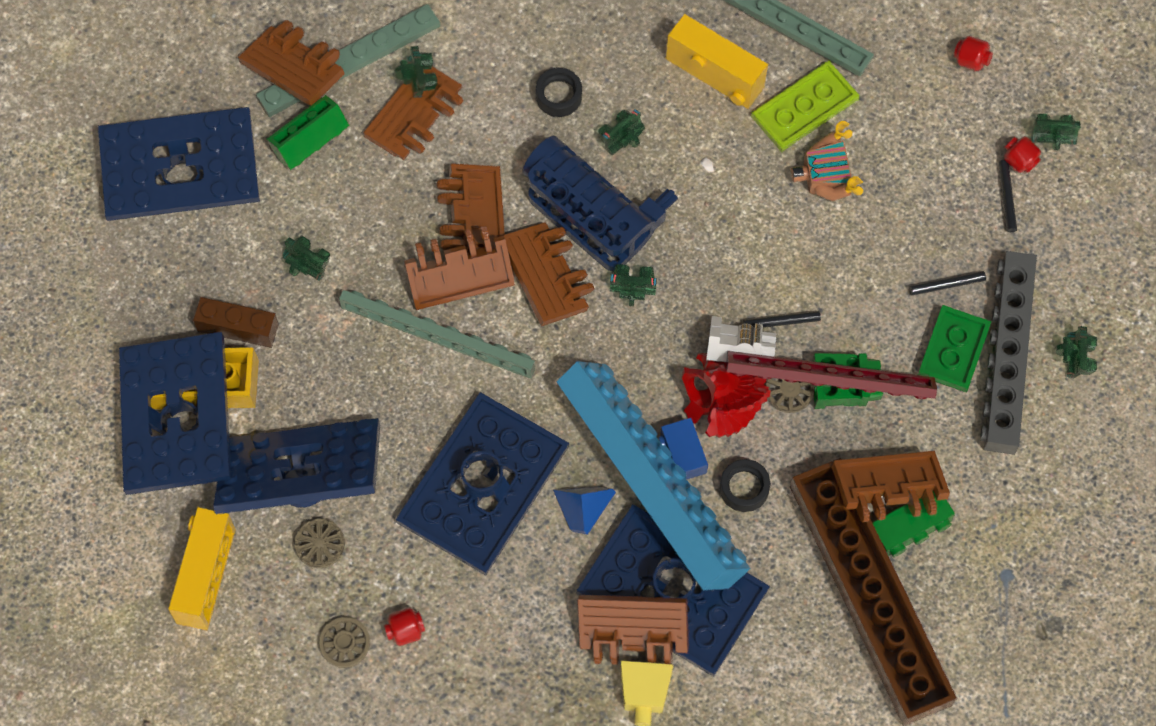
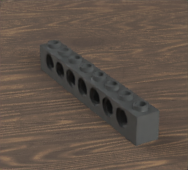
[980,251,1037,455]

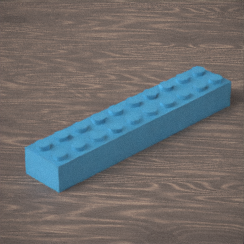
[556,361,751,590]

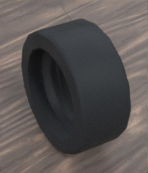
[535,67,582,117]
[719,459,771,512]

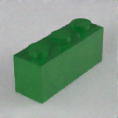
[267,95,350,170]
[873,491,955,557]

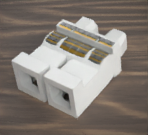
[707,316,776,362]

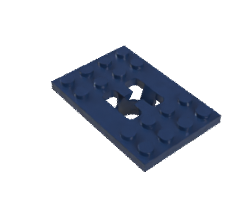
[98,107,260,221]
[119,332,232,495]
[396,392,569,576]
[213,418,380,514]
[576,504,770,677]

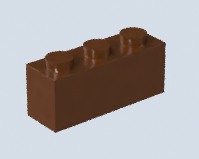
[193,297,279,348]

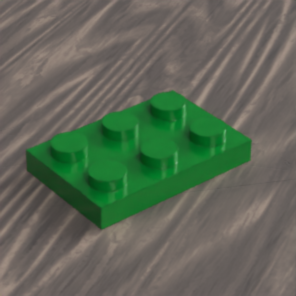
[918,305,992,393]

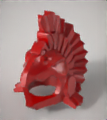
[682,353,771,438]

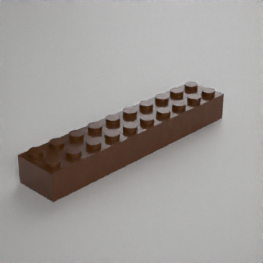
[790,458,957,726]

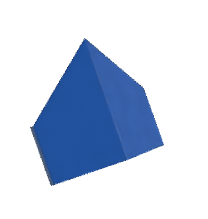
[553,487,616,535]

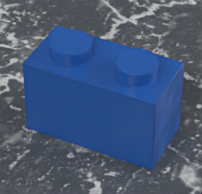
[657,418,708,479]

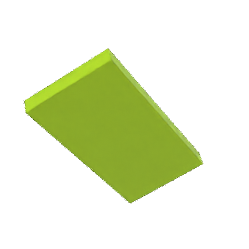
[751,60,860,152]

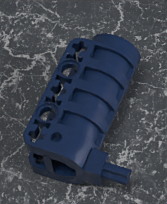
[522,135,678,272]

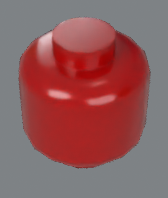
[954,36,993,71]
[1004,136,1041,174]
[384,607,425,646]

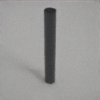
[999,160,1017,232]
[909,271,986,296]
[743,311,821,328]

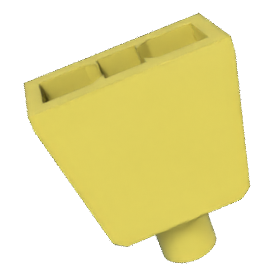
[620,661,673,726]

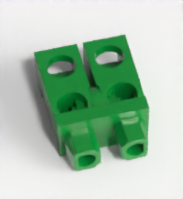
[812,353,883,409]

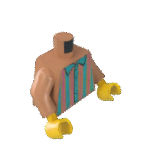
[791,121,863,201]

